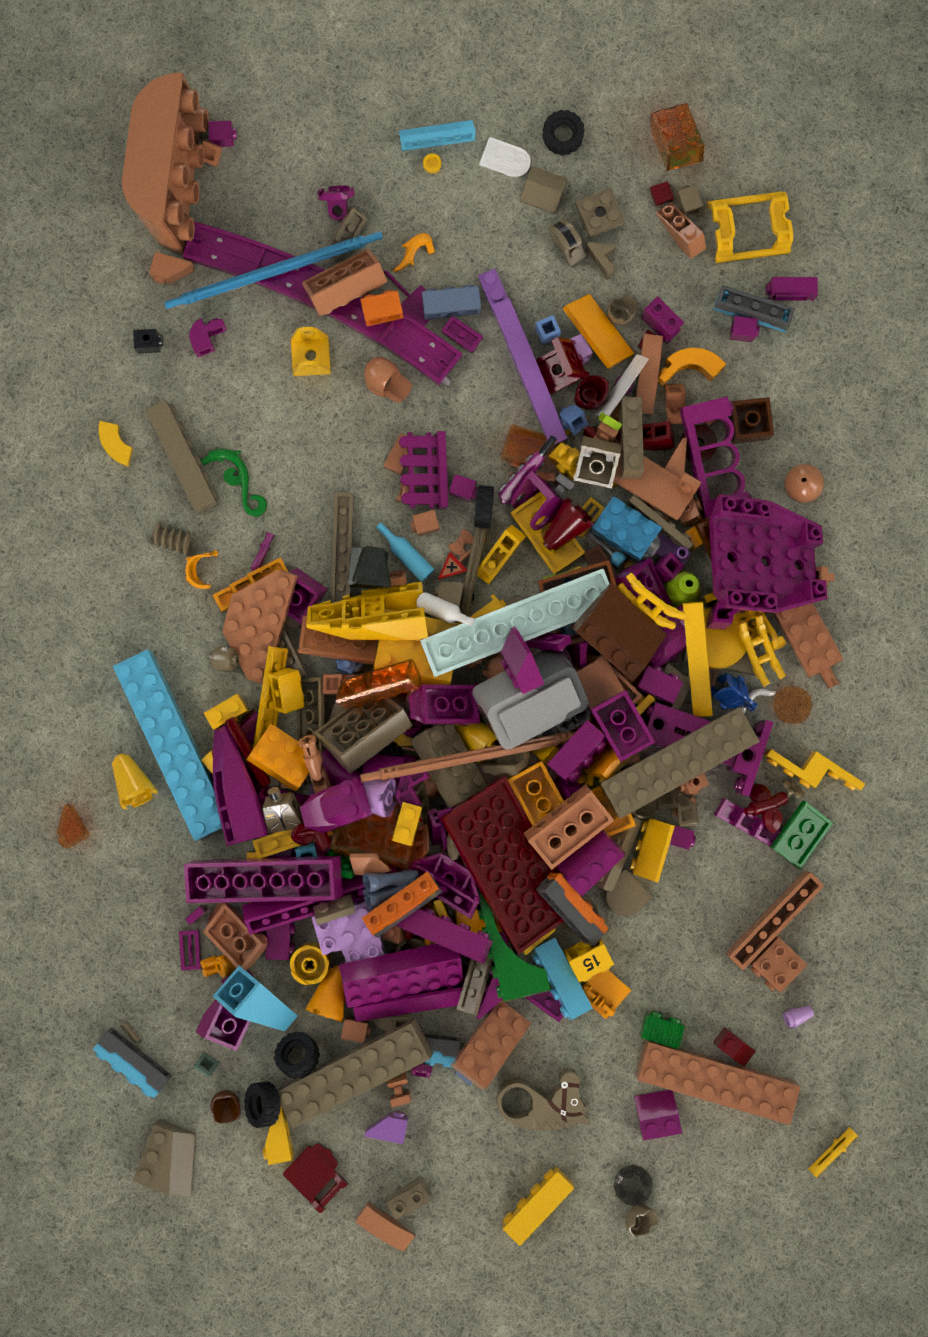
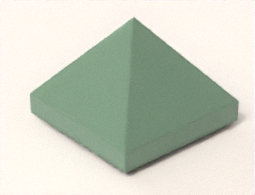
[193,1052,220,1078]

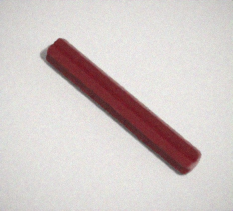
[225,717,271,788]

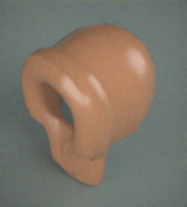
[364,357,412,403]

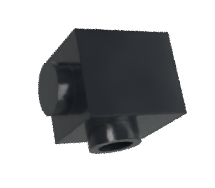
[133,329,163,354]

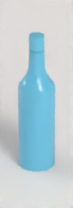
[376,522,435,582]

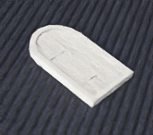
[479,137,531,177]

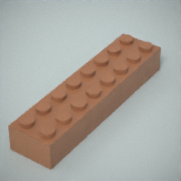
[635,1039,801,1125]

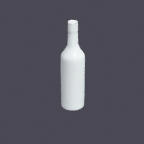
[417,592,474,626]

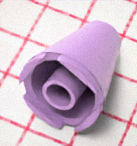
[363,779,397,817]

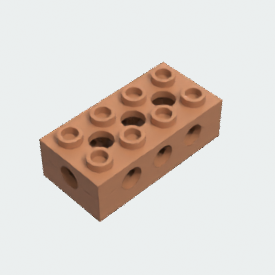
[524,784,614,870]

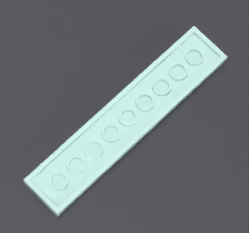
[420,569,609,677]

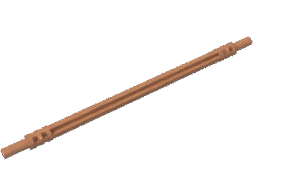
[360,731,576,782]

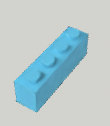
[532,938,593,1020]

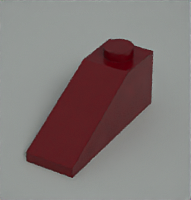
[616,421,675,451]

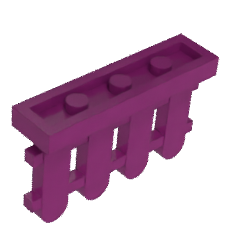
[398,431,448,510]

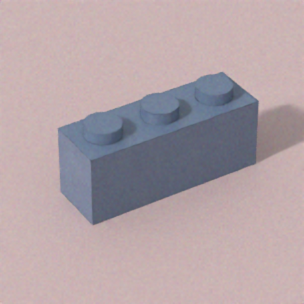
[422,285,481,320]

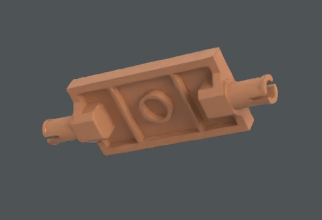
[773,603,843,689]

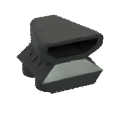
[348,546,391,589]

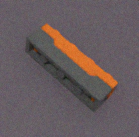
[362,871,443,938]
[536,872,609,946]

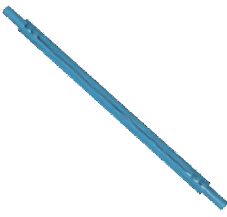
[164,231,383,309]

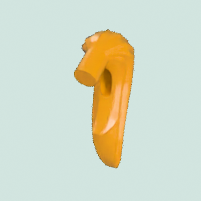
[392,233,435,272]

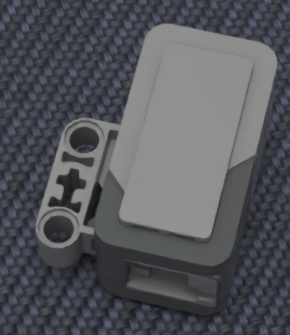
[472,650,591,749]

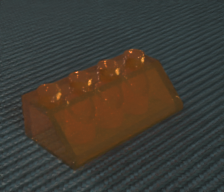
[335,658,421,709]

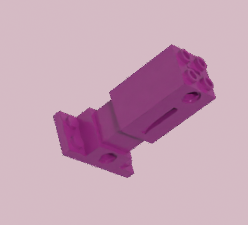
[643,702,774,797]

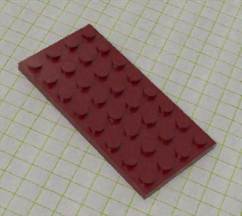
[440,776,564,955]

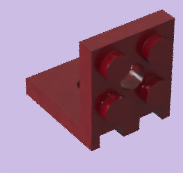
[536,337,589,396]

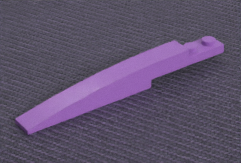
[478,268,567,446]

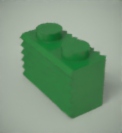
[639,1011,685,1049]

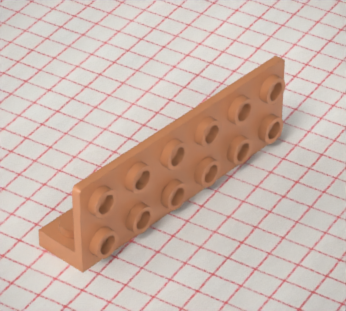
[594,422,702,520]

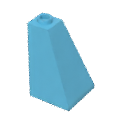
[212,966,297,1031]

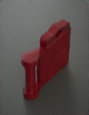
[283,1143,348,1213]

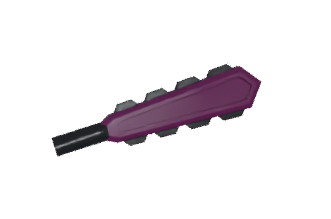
[499,435,557,504]

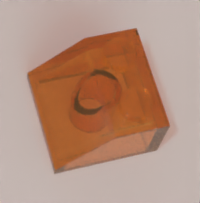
[500,424,546,466]

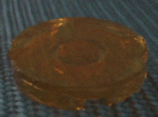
[773,686,812,724]

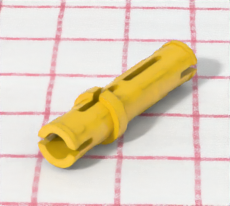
[808,1127,858,1178]

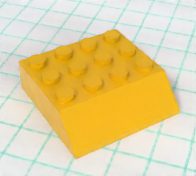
[371,609,460,693]

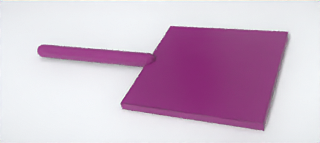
[384,270,431,326]

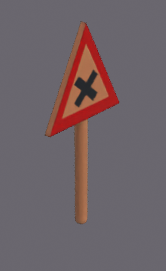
[438,538,487,580]

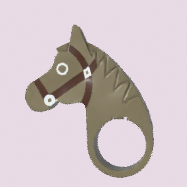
[496,1068,591,1131]

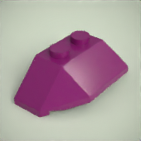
[410,852,480,919]

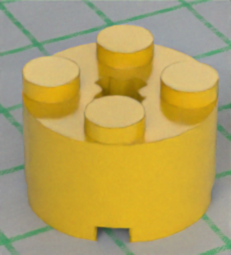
[290,942,332,985]

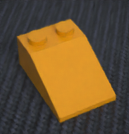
[507,760,564,826]

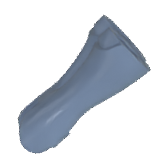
[363,869,419,911]

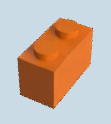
[360,290,404,327]

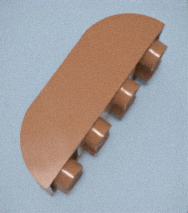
[122,73,209,254]

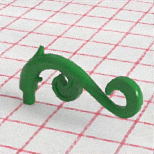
[200,448,267,517]

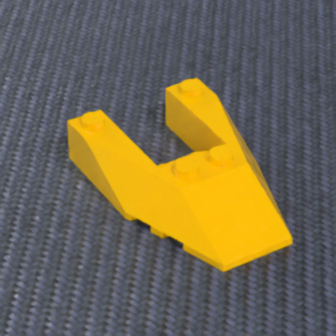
[306,582,428,641]

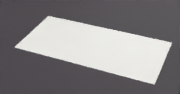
[595,354,649,416]

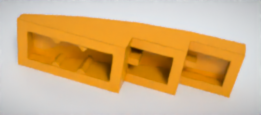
[212,557,289,613]

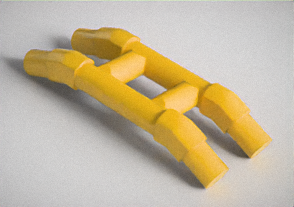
[617,573,686,630]
[739,613,786,687]

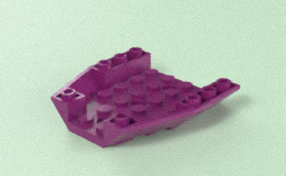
[709,494,828,613]

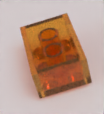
[650,103,705,171]

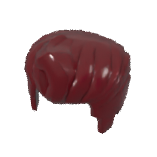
[574,375,609,410]

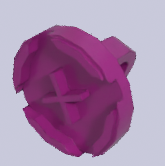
[317,185,355,221]

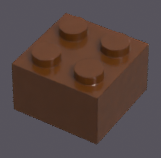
[729,397,774,444]

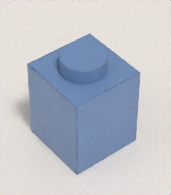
[535,315,561,346]

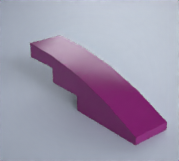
[713,798,781,846]

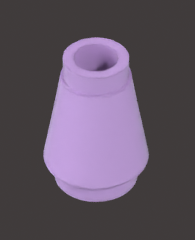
[783,1005,814,1028]

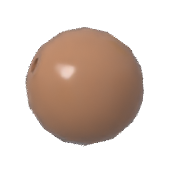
[784,464,824,503]

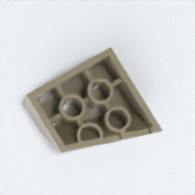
[132,1119,196,1197]

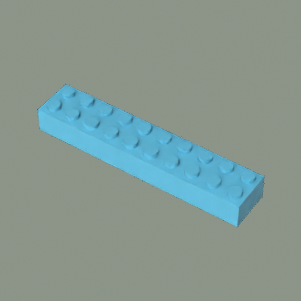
[113,649,222,841]

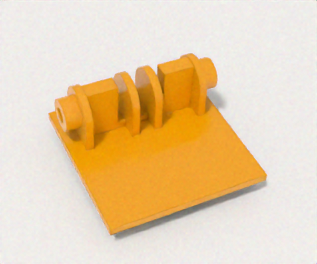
[582,970,631,1019]

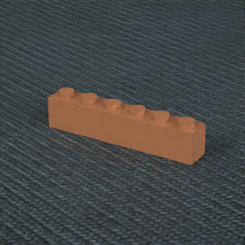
[725,870,824,970]

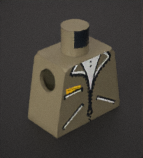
[263,787,304,834]

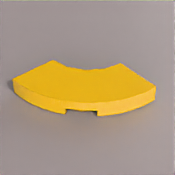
[99,421,133,467]

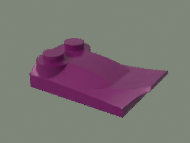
[650,604,687,667]
[408,684,480,726]
[300,777,372,833]

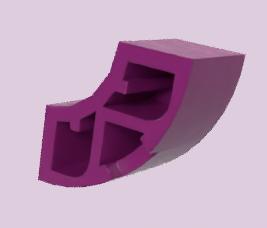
[706,601,744,630]

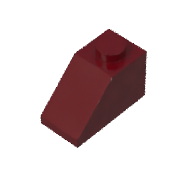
[713,1027,756,1067]

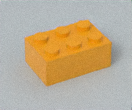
[246,724,309,792]

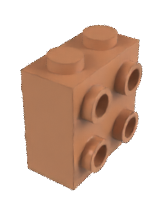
[750,936,807,993]

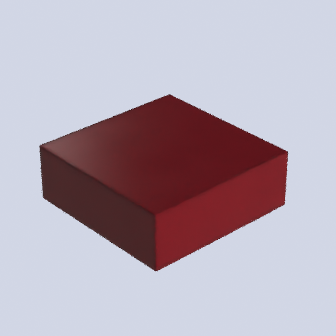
[649,181,674,207]

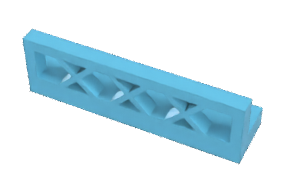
[399,120,476,151]

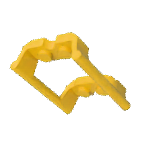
[707,191,793,263]

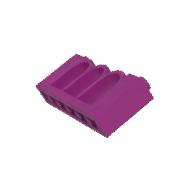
[679,397,752,519]

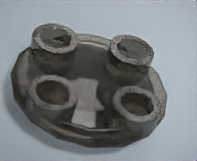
[614,1165,653,1206]

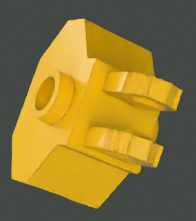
[548,442,580,483]

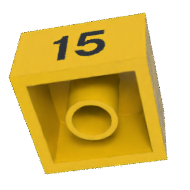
[563,938,614,982]

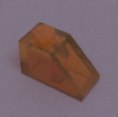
[57,803,91,849]

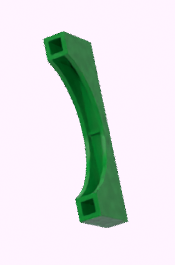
[477,886,551,1002]

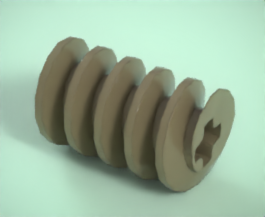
[151,522,194,556]

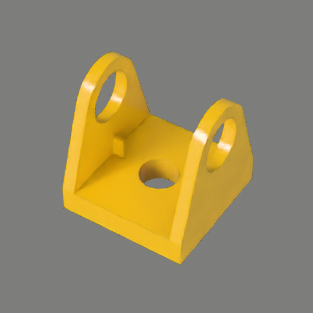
[291,327,331,376]

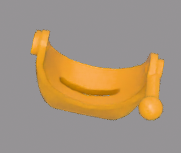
[185,550,218,589]

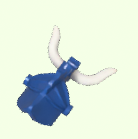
[711,673,776,714]

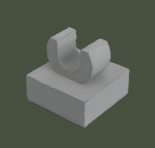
[554,473,576,495]

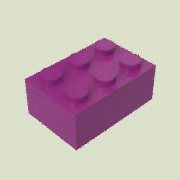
[547,720,608,785]

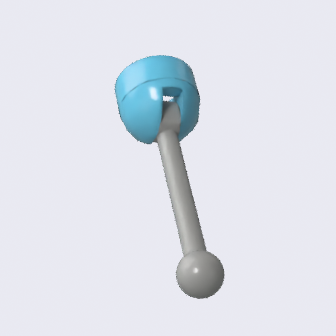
[587,531,627,568]

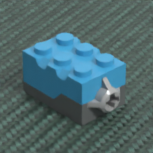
[591,496,662,563]

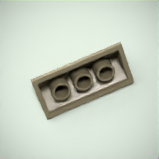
[297,677,327,754]

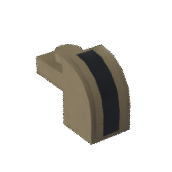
[548,219,587,266]

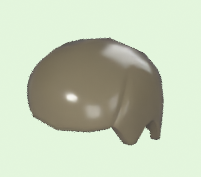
[607,295,638,325]

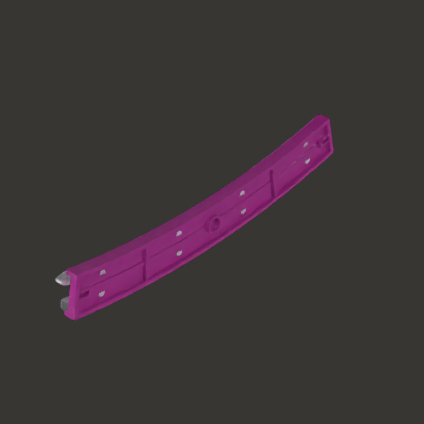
[183,222,463,387]

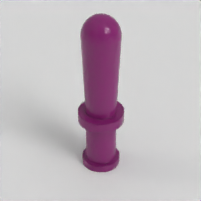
[251,532,275,571]

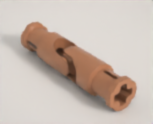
[298,735,332,793]

